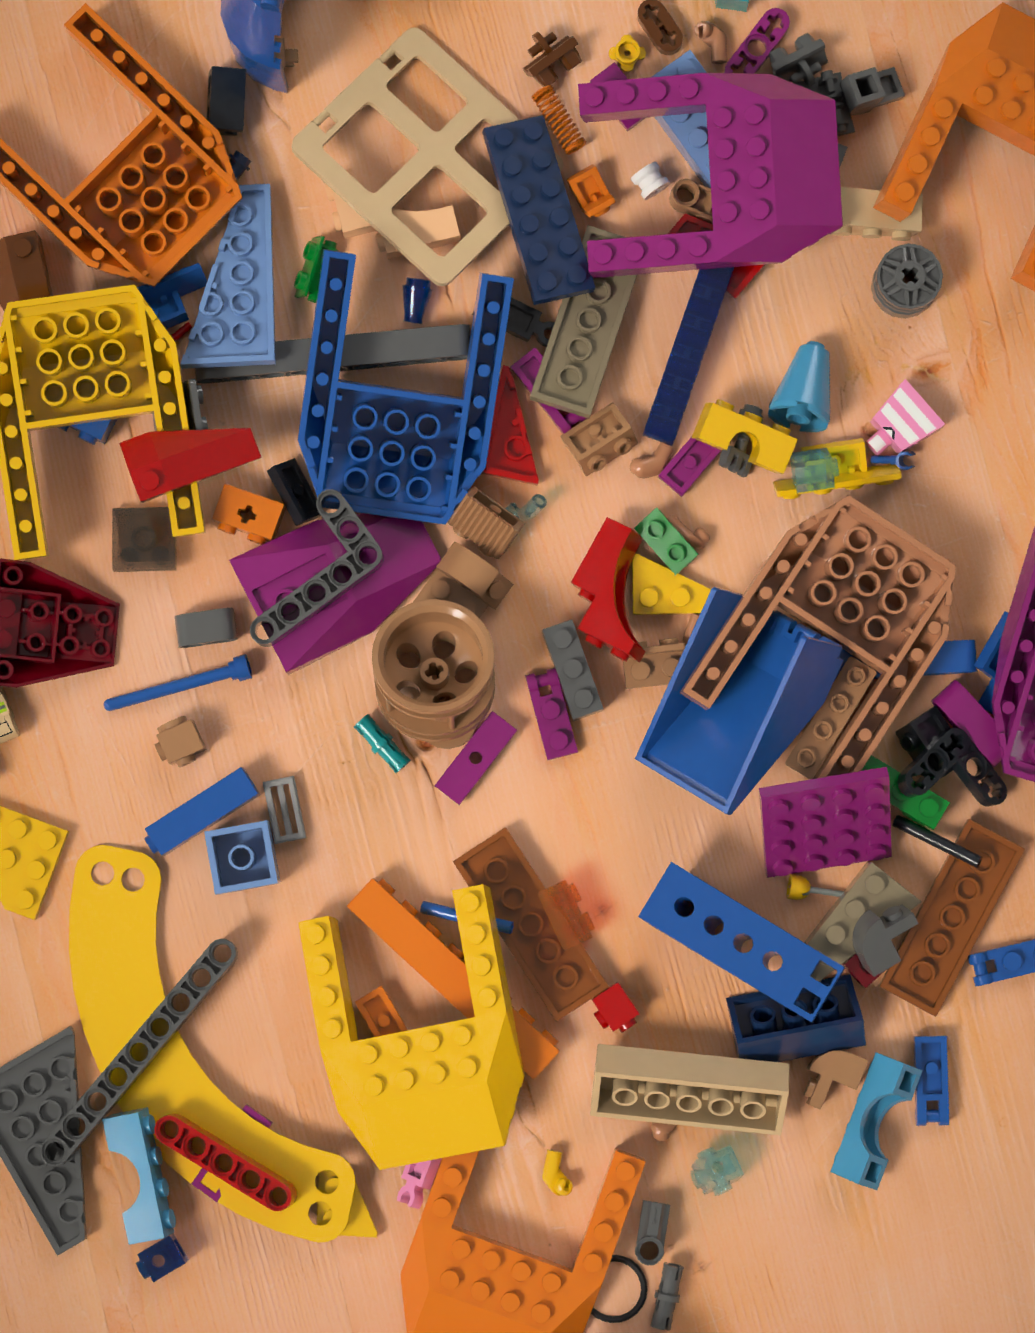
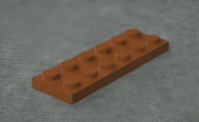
[879,819,1025,1017]
[453,827,609,1022]

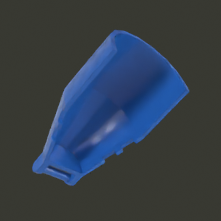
[220,0,289,93]

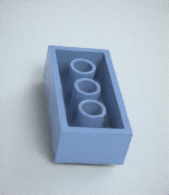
[652,50,711,188]

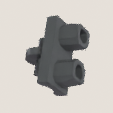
[769,33,828,87]

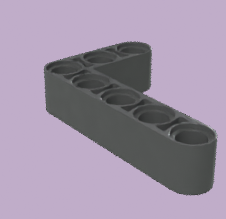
[250,489,384,647]

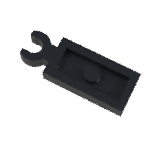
[472,297,554,347]

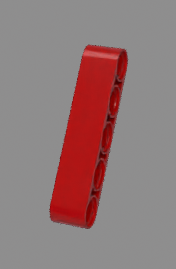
[154,1114,297,1211]

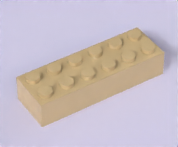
[590,1044,789,1136]

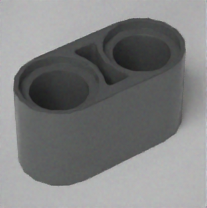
[174,608,238,648]

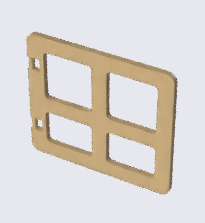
[292,28,563,286]

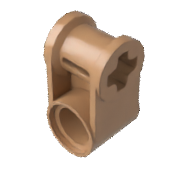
[669,179,713,224]

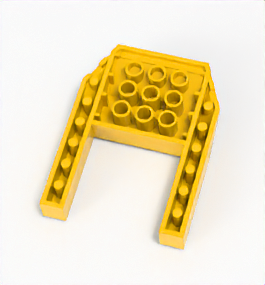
[0,284,206,560]
[298,884,525,1170]

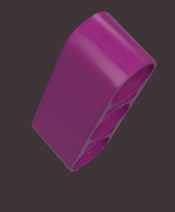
[931,679,1001,768]

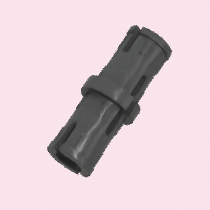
[651,1262,684,1331]

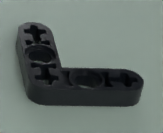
[897,728,1007,807]

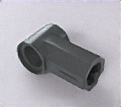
[635,1200,671,1265]

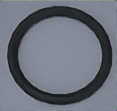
[591,1255,648,1323]

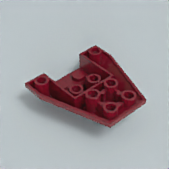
[0,558,120,688]

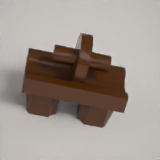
[522,32,582,87]

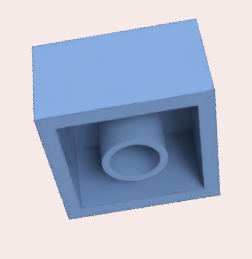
[204,820,281,895]

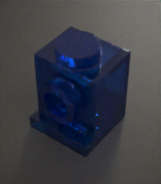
[136,1233,189,1282]

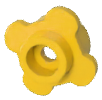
[609,35,646,72]

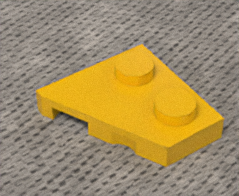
[316,1170,378,1238]

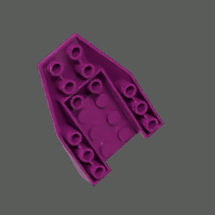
[229,513,441,675]

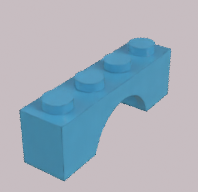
[830,1052,923,1190]
[102,1107,176,1245]

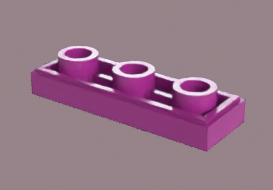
[434,711,517,805]

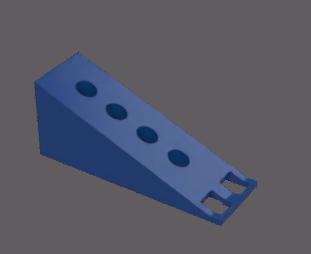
[638,862,845,1023]

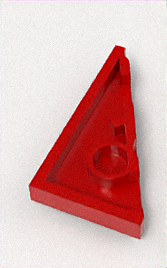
[482,365,539,486]

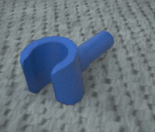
[871,450,916,470]

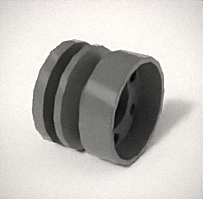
[871,244,943,319]

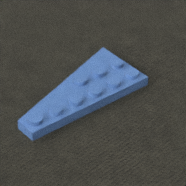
[180,184,276,369]

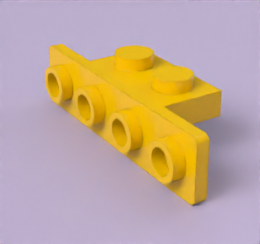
[773,438,902,499]

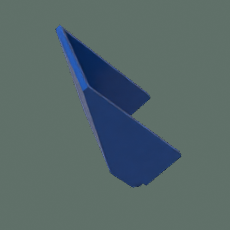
[635,587,844,815]

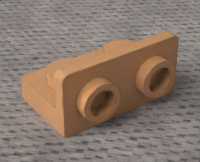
[561,402,638,476]
[623,638,686,689]

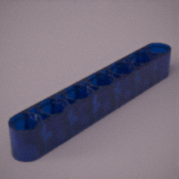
[643,267,734,446]

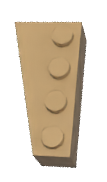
[831,187,923,241]

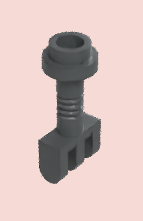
[718,404,764,478]

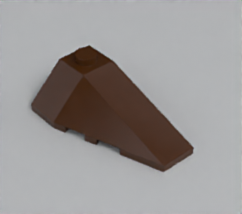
[0,230,53,312]

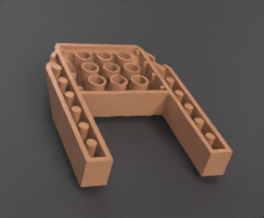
[679,495,956,779]

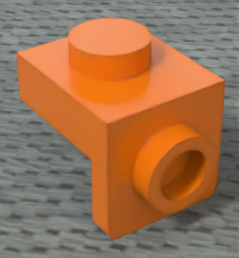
[566,164,616,217]

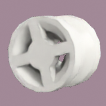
[631,162,670,200]

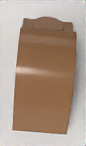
[436,541,514,610]
[804,1050,868,1109]

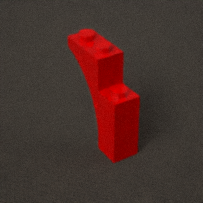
[571,517,646,663]

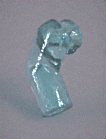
[505,494,547,522]

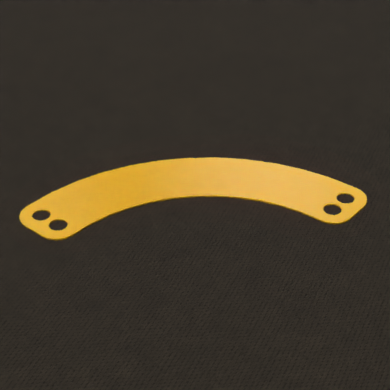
[69,845,356,1243]

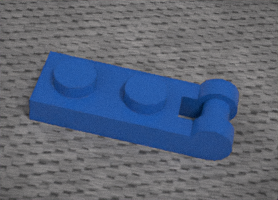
[968,939,1035,987]
[913,1036,949,1126]

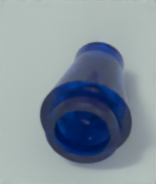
[402,277,433,324]

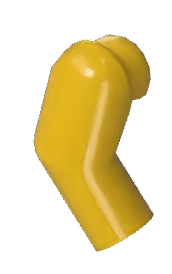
[542,1149,573,1196]

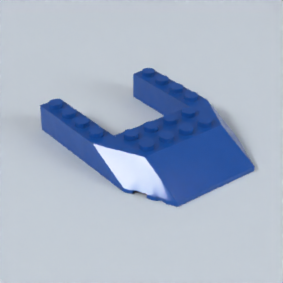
[298,249,514,525]

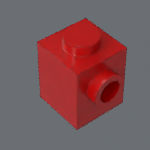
[591,982,639,1033]

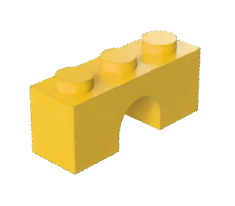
[691,399,798,474]

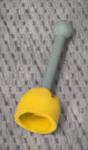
[786,874,844,900]

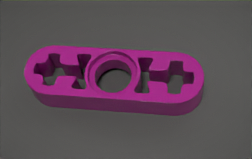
[724,8,790,74]

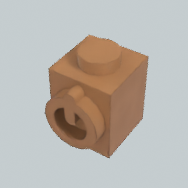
[155,716,207,767]

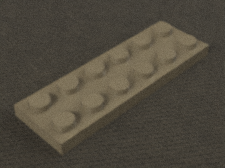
[530,225,637,419]

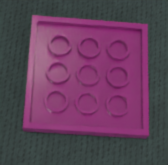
[759,767,892,878]

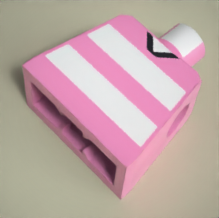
[865,379,945,456]

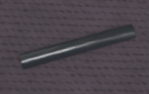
[892,815,983,868]

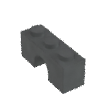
[542,619,604,721]

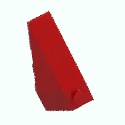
[119,428,262,503]

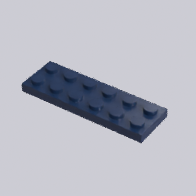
[482,115,595,305]

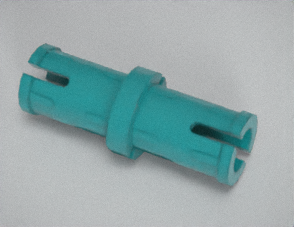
[354,714,411,773]

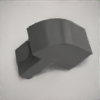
[840,67,905,115]
[852,904,918,977]

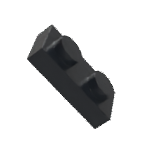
[267,458,321,526]

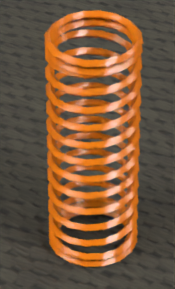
[531,85,587,155]

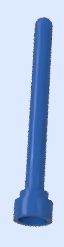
[104,654,252,711]

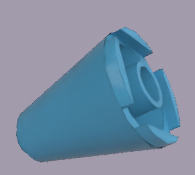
[768,341,830,432]

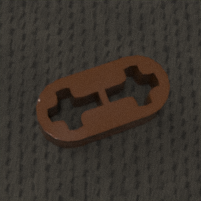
[637,0,683,55]

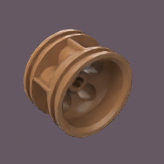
[372,599,495,742]

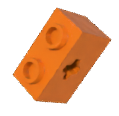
[212,484,286,545]

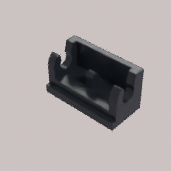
[206,66,246,136]

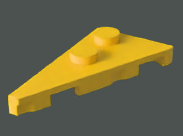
[632,554,711,615]

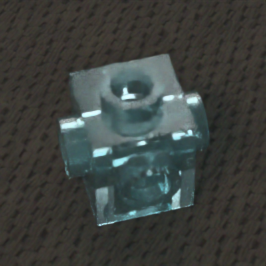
[690,1145,744,1196]

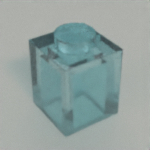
[790,448,839,493]

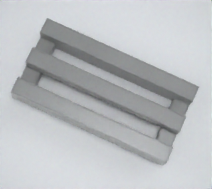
[263,776,307,844]

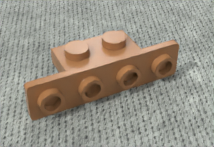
[786,657,876,779]

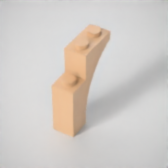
[324,183,461,260]

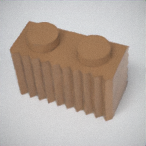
[448,486,525,559]

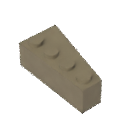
[804,862,922,982]

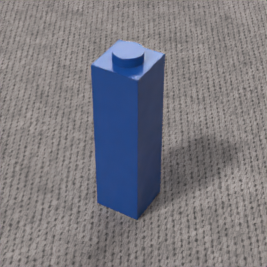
[144,767,260,856]

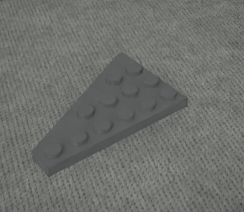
[0,1026,87,1256]

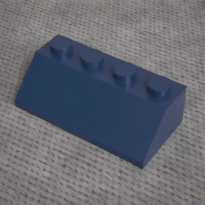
[726,974,866,1062]

